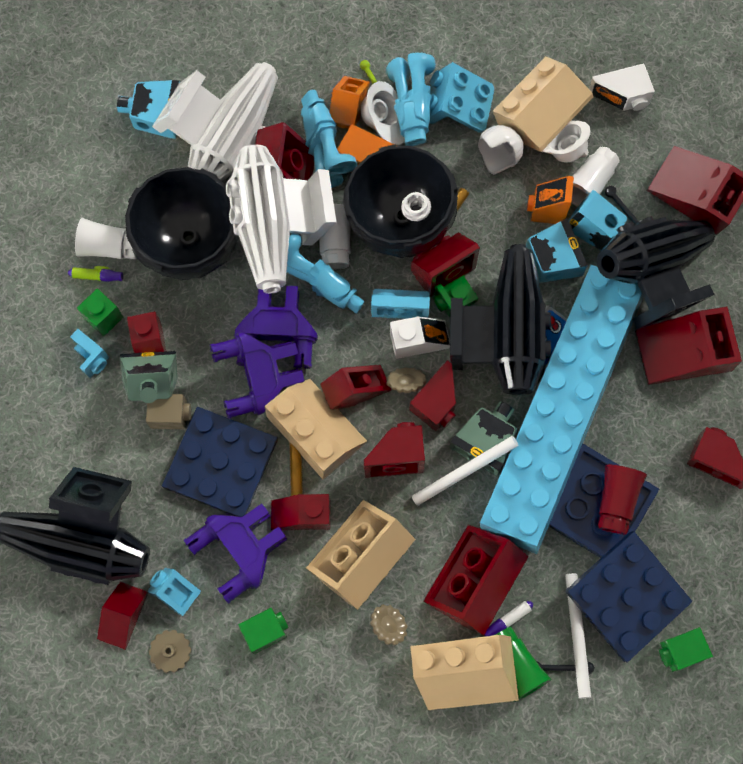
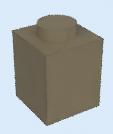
[146,394,192,429]

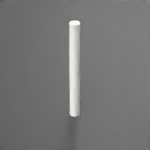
[412,436,519,506]
[565,573,591,699]

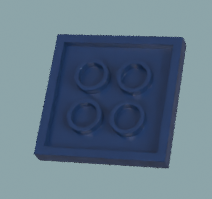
[162,407,278,517]
[549,444,659,558]
[565,531,693,663]

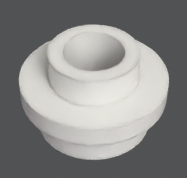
[401,192,431,221]

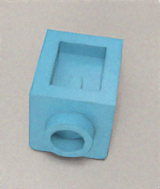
[70,329,109,378]
[147,568,201,616]

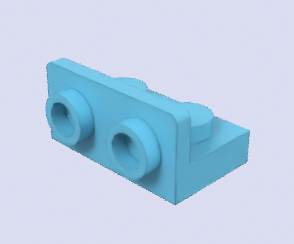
[371,289,430,319]

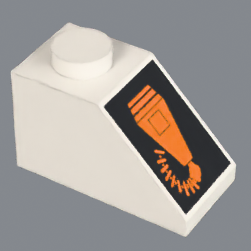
[589,63,655,111]
[390,316,450,359]

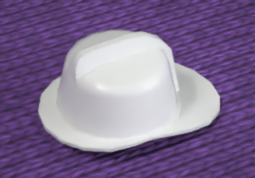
[360,81,405,145]
[542,120,591,163]

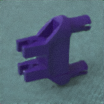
[234,286,318,369]
[210,332,304,419]
[184,503,287,604]

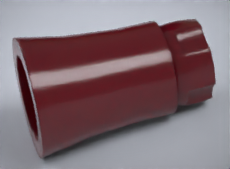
[598,464,647,535]

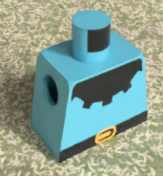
[117,80,180,139]
[569,190,627,250]
[526,218,587,283]

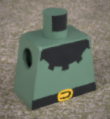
[120,351,178,403]
[449,401,517,477]

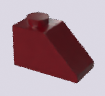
[127,311,166,353]
[409,360,456,431]
[320,365,391,410]
[687,427,743,489]
[271,494,331,530]

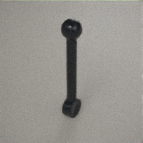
[605,186,639,226]
[536,661,595,674]

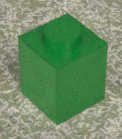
[77,288,124,337]
[238,607,289,655]
[659,627,713,672]

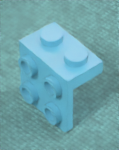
[429,62,494,133]

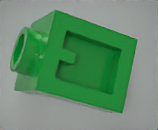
[433,275,479,317]

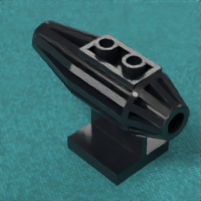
[597,216,715,329]
[450,244,551,395]
[0,467,150,585]

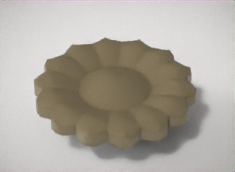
[387,367,426,393]
[370,604,407,645]
[149,630,192,673]

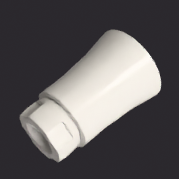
[571,147,620,207]
[319,204,351,270]
[75,218,137,259]

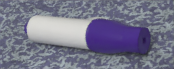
[484,601,533,637]

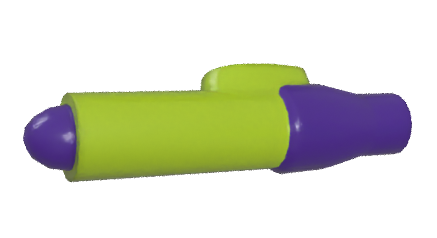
[68,266,123,282]

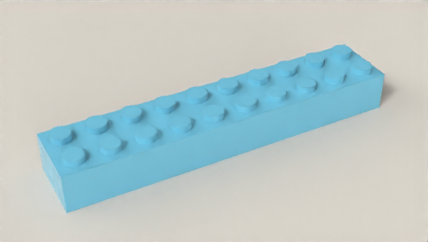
[480,265,643,554]

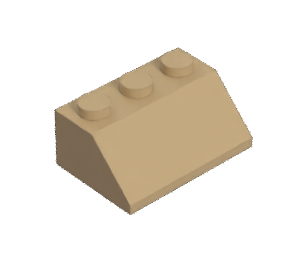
[493,56,594,152]
[265,379,367,480]
[306,500,416,610]
[410,635,519,710]

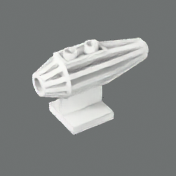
[152,62,278,181]
[226,145,337,294]

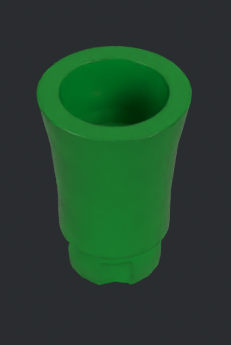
[495,627,552,702]

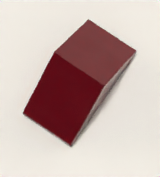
[97,582,148,650]

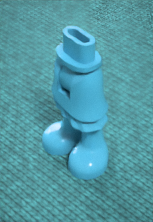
[386,53,436,147]
[301,90,358,188]
[287,233,365,314]

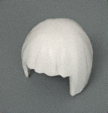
[478,125,523,175]

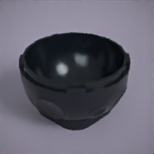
[343,144,458,258]
[125,167,239,280]

